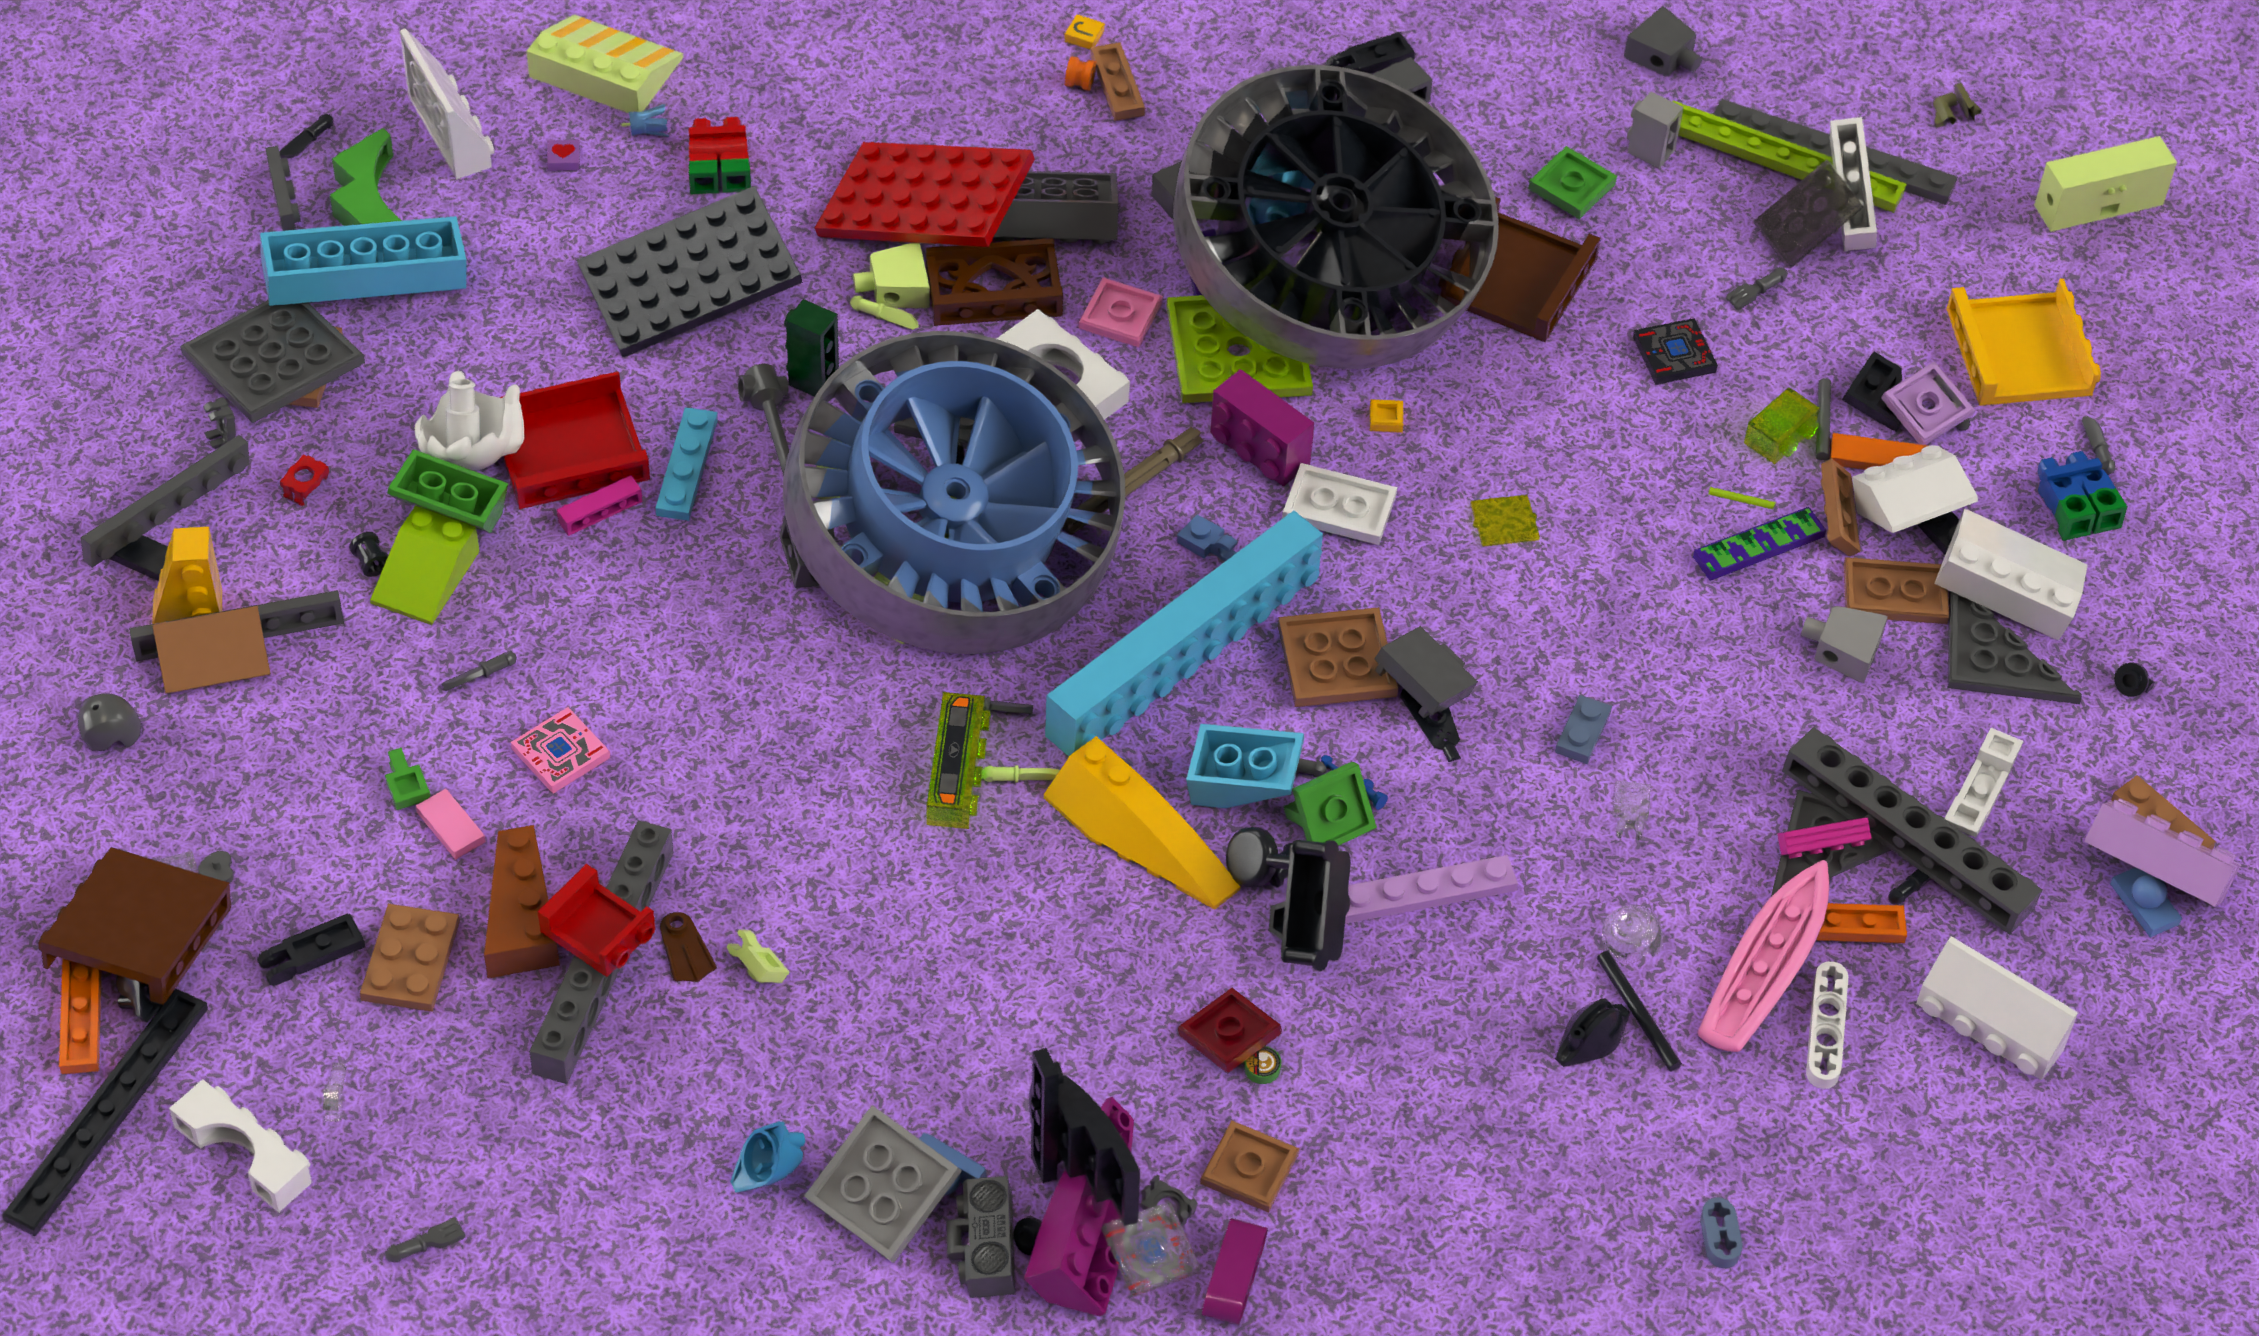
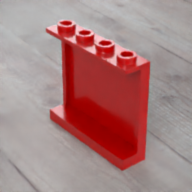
[500,371,650,509]

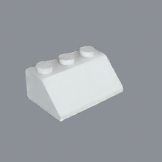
[1852,445,1978,533]

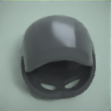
[78,693,141,751]

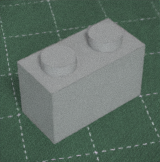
[1627,92,1683,169]

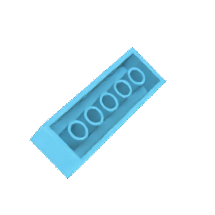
[260,216,467,306]

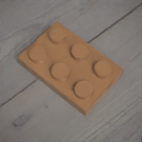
[360,904,460,1012]

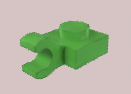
[385,748,431,810]

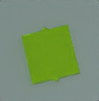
[1470,494,1540,547]

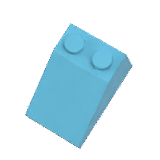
[1186,724,1304,808]

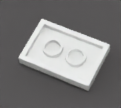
[1282,463,1397,545]

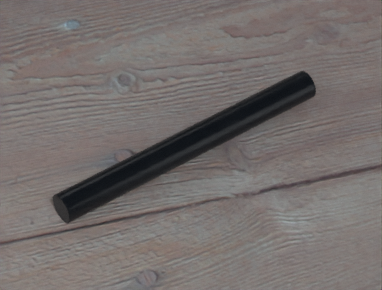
[1597,951,1682,1072]

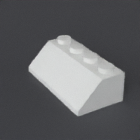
[1916,936,2078,1080]

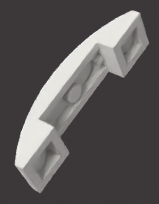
[1945,728,2023,837]

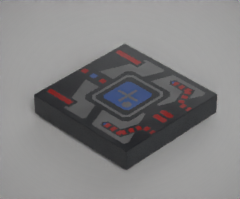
[1633,318,1718,385]

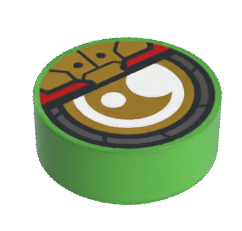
[1244,1046,1281,1084]

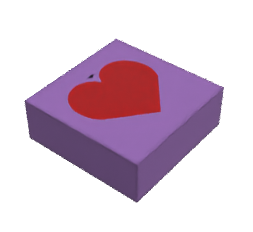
[547,140,580,171]

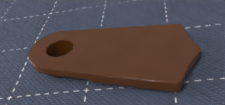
[660,912,717,982]

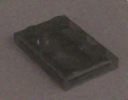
[1753,160,1864,269]

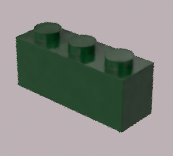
[784,299,839,397]

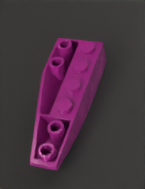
[1024,1097,1134,1316]

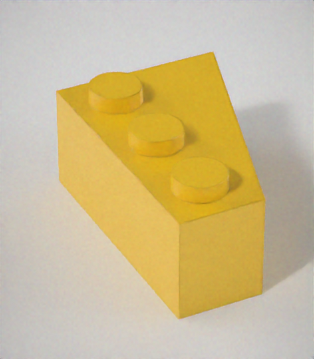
[152,526,223,624]

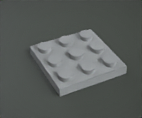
[804,1105,962,1263]

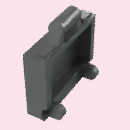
[1374,626,1478,718]

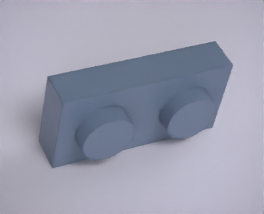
[1555,695,1612,764]

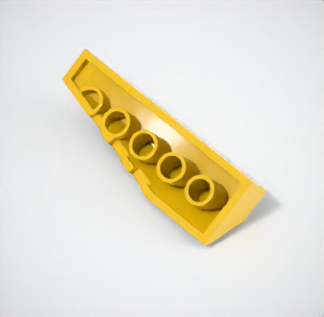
[1043,736,1241,910]

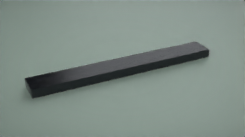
[2,988,208,1237]

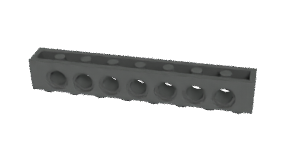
[1782,727,2042,935]
[529,820,674,1084]

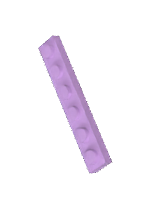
[1345,855,1518,924]

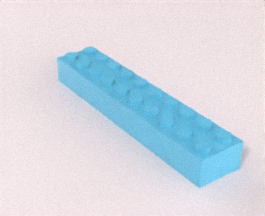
[1045,510,1323,756]

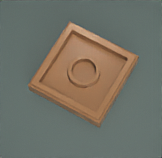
[1200,1120,1300,1213]

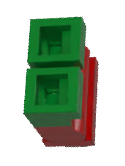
[688,117,751,194]

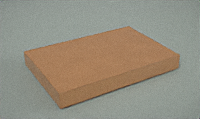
[1844,557,1949,624]
[152,606,271,694]

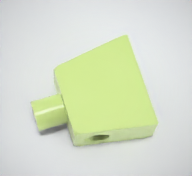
[853,243,930,308]

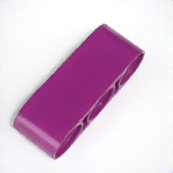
[1202,1218,1268,1325]

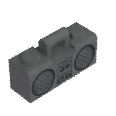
[946,1176,1016,1298]

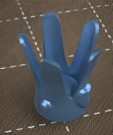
[621,104,669,137]

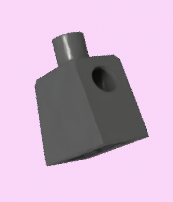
[1624,6,1702,76]

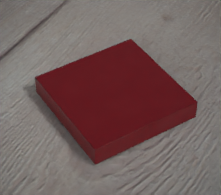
[1178,988,1282,1074]

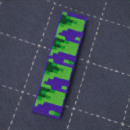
[1693,507,1826,581]

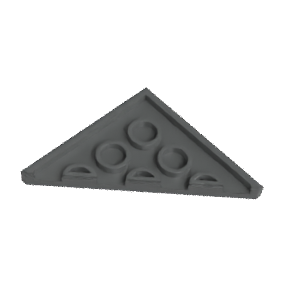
[1947,591,2082,704]
[1771,790,1891,896]

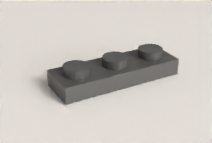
[265,146,301,231]

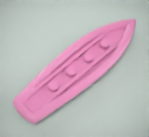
[1698,860,1829,1052]

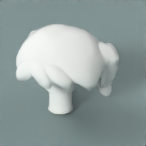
[415,371,525,471]

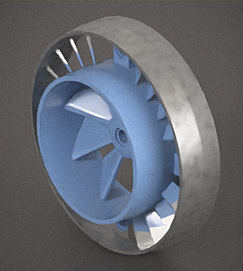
[783,331,1125,654]

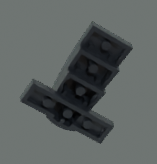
[1029,1048,1140,1226]

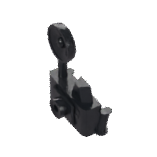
[1226,827,1351,971]

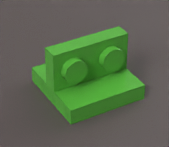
[1283,761,1377,846]

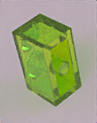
[1744,387,1820,464]

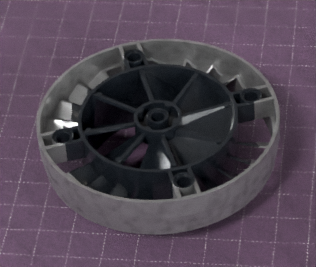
[1173,65,1499,369]

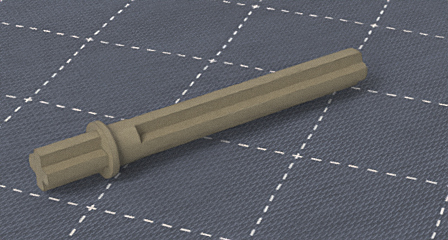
[1062,426,1203,535]

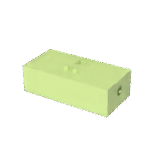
[2034,136,2177,232]

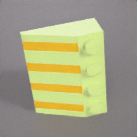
[527,14,683,113]

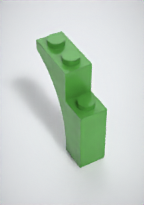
[330,128,402,226]

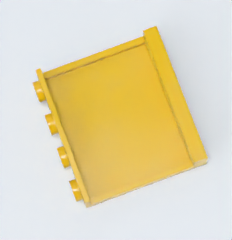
[1946,278,2101,406]

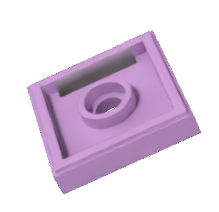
[1881,361,1975,445]

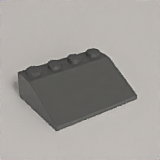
[994,171,1119,244]

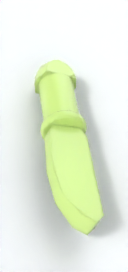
[850,296,919,330]
[981,765,1060,783]

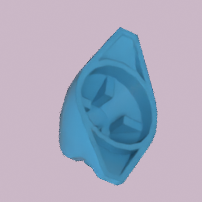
[730,1121,805,1193]

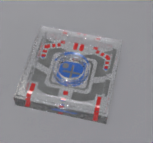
[1101,1202,1201,1297]

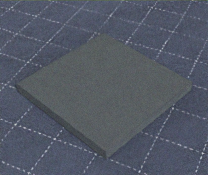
[180,300,365,423]

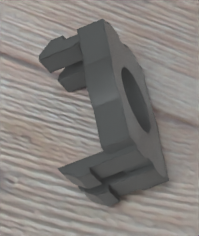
[203,397,236,449]
[1140,1175,1198,1231]

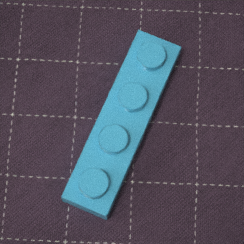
[655,407,718,521]

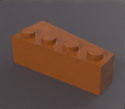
[484,825,560,979]

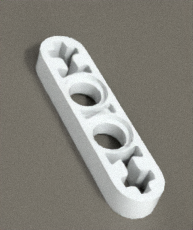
[1806,961,1848,1089]

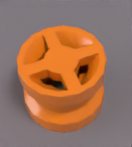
[1065,56,1096,91]

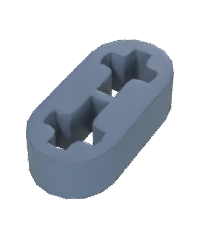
[1700,1197,1743,1269]

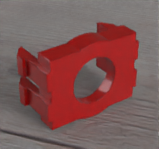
[280,455,329,506]

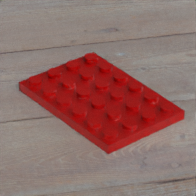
[814,142,1035,247]

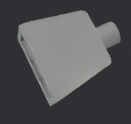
[1801,606,1888,683]

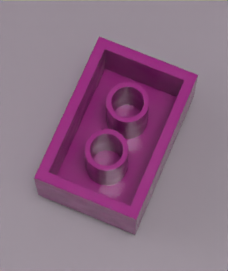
[1210,369,1315,487]

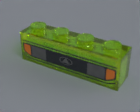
[926,692,991,829]

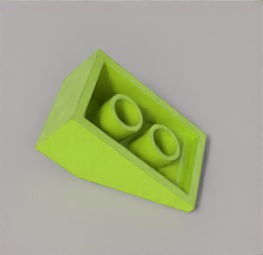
[370,505,480,625]

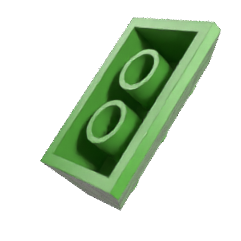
[387,449,508,533]

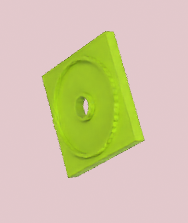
[1167,295,1313,403]

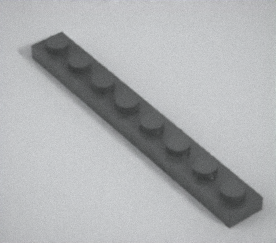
[1713,99,1958,205]

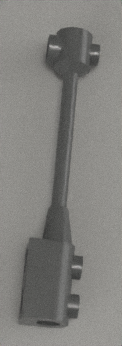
[737,364,834,588]

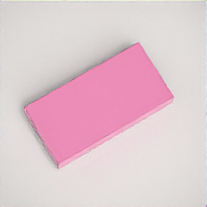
[416,789,486,860]

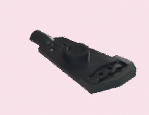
[1400,688,1461,762]

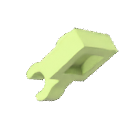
[727,929,790,983]

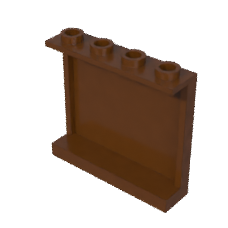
[1438,197,1601,342]
[38,847,231,1005]

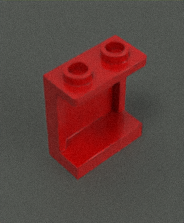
[538,863,655,977]

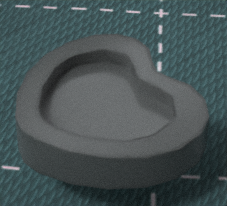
[198,851,234,883]

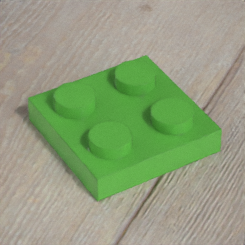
[1528,146,1617,219]

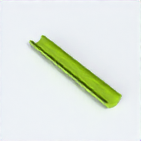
[1708,487,1775,510]

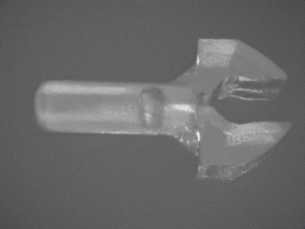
[323,1063,347,1121]

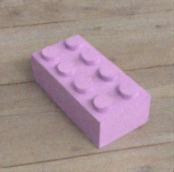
[2084,798,2241,906]

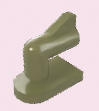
[1933,82,1981,128]

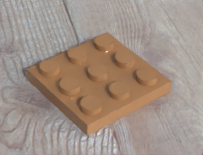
[1278,607,1398,707]

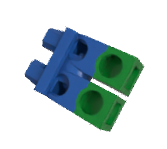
[2037,451,2128,541]

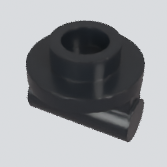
[2114,662,2155,697]
[1013,1215,1042,1255]

